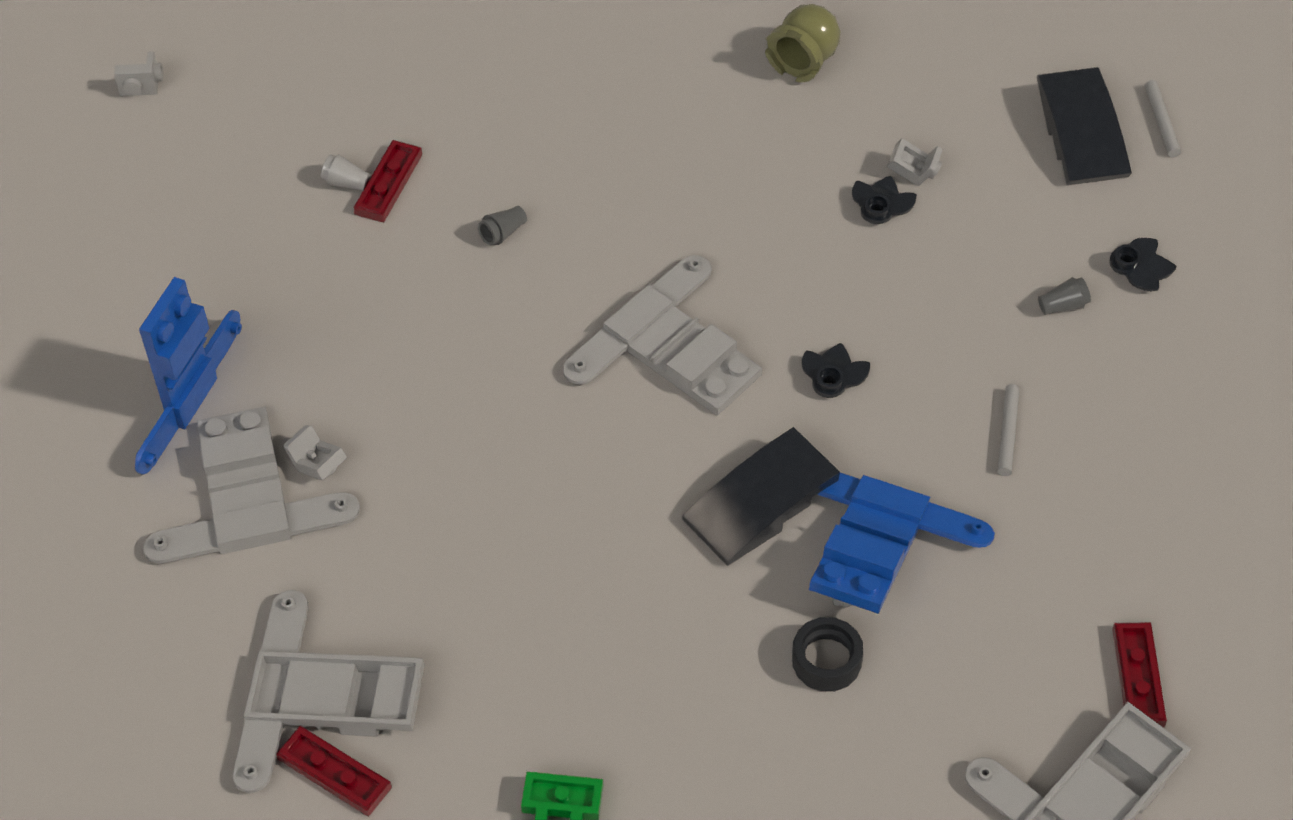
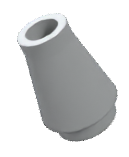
[321,154,371,191]

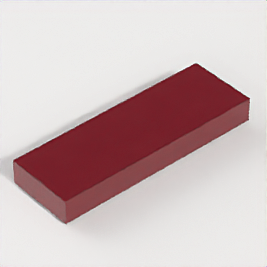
[353,140,422,223]
[1112,622,1167,727]
[276,725,392,817]

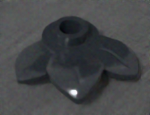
[851,176,917,224]
[1109,238,1176,291]
[801,343,870,398]

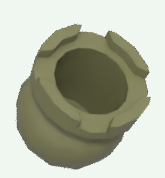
[765,4,841,83]

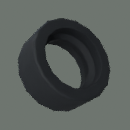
[792,617,863,691]

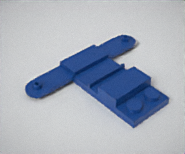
[135,277,242,475]
[809,472,995,614]

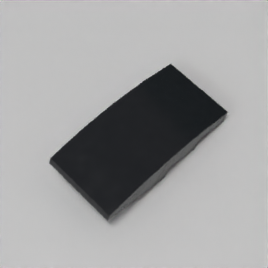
[1036,67,1132,186]
[682,427,840,566]

